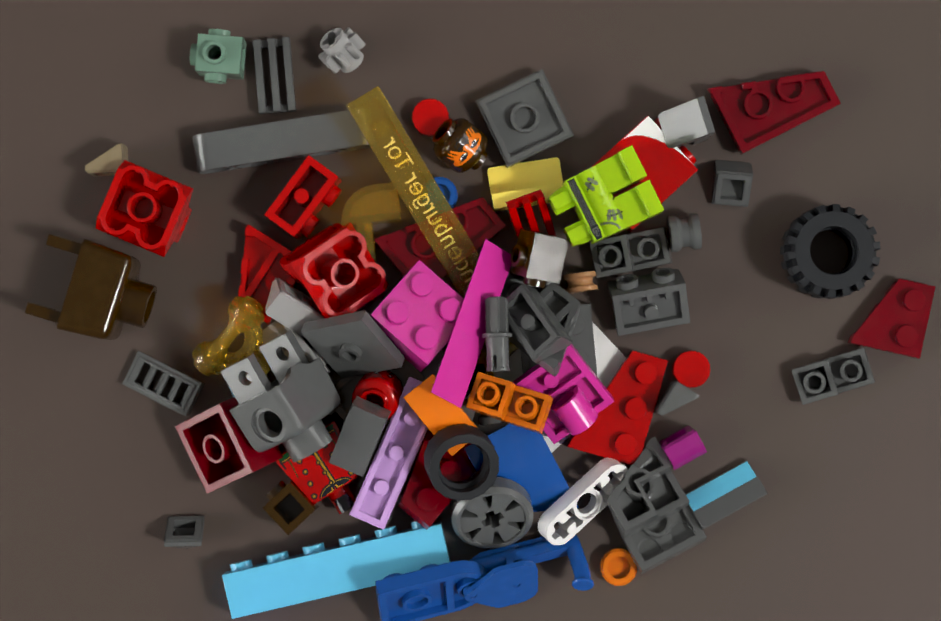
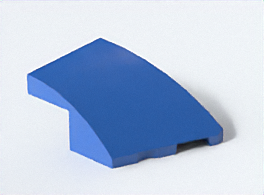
[464,424,579,512]

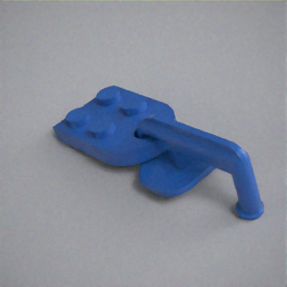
[375,535,594,621]

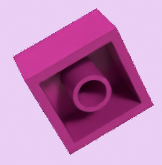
[370,260,464,372]

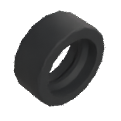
[424,424,499,501]

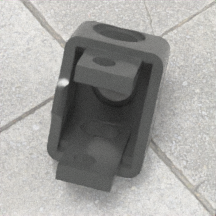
[220,330,341,462]

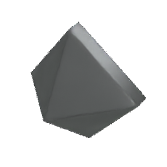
[164,516,205,549]

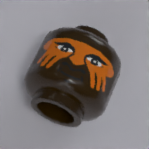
[432,118,488,173]

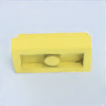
[487,157,563,212]

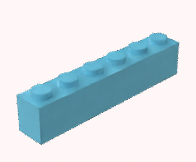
[222,520,451,619]

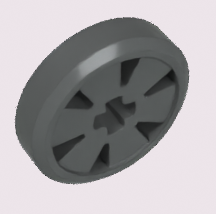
[451,477,534,549]

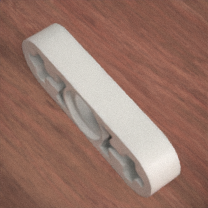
[538,457,628,545]

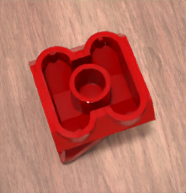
[96,160,193,257]
[279,222,388,318]

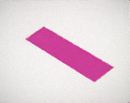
[431,239,511,408]

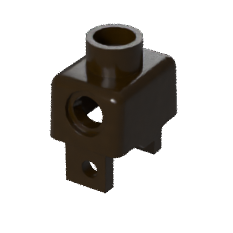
[25,234,157,340]

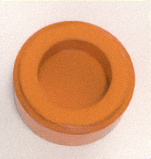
[600,548,637,586]

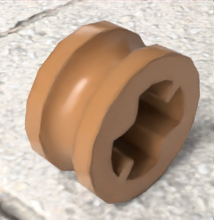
[563,271,598,294]

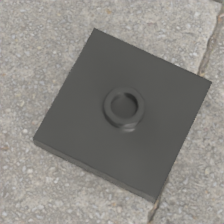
[476,69,574,168]
[301,310,405,379]

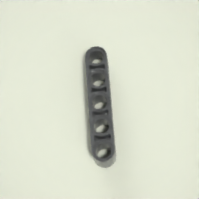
[192,108,376,174]

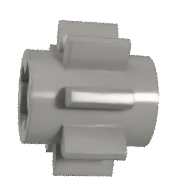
[318,27,366,74]

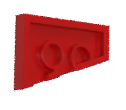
[566,350,668,465]

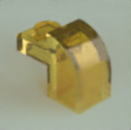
[341,182,402,261]

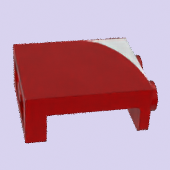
[592,116,698,233]

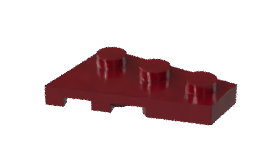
[707,71,841,155]
[374,197,506,279]
[398,429,485,530]

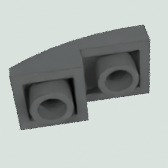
[589,227,673,278]
[792,347,875,405]

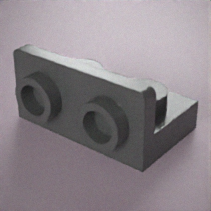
[607,268,691,336]

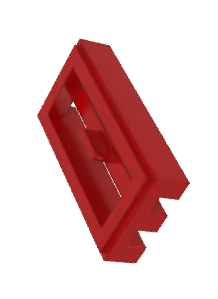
[506,189,556,238]

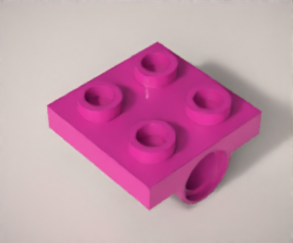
[513,344,614,444]

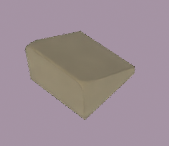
[85,143,128,177]

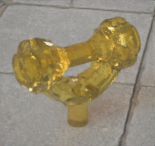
[192,296,271,376]

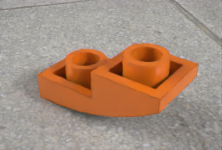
[466,372,553,434]
[403,374,478,456]

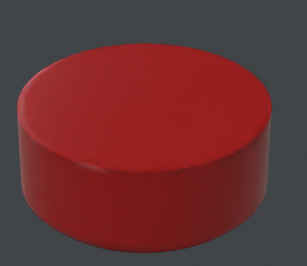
[412,99,449,137]
[672,351,710,388]

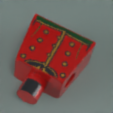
[276,421,359,514]

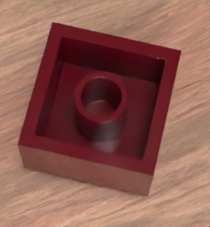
[175,397,283,494]

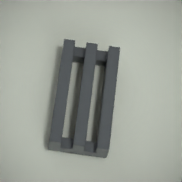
[253,37,297,115]

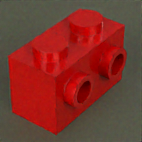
[264,155,342,240]

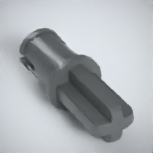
[482,296,512,372]

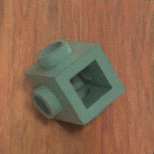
[190,29,247,84]

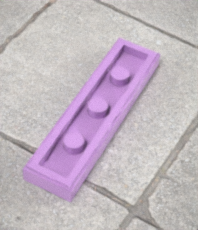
[349,376,428,530]

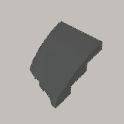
[607,437,707,575]

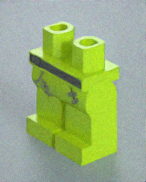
[548,145,664,247]

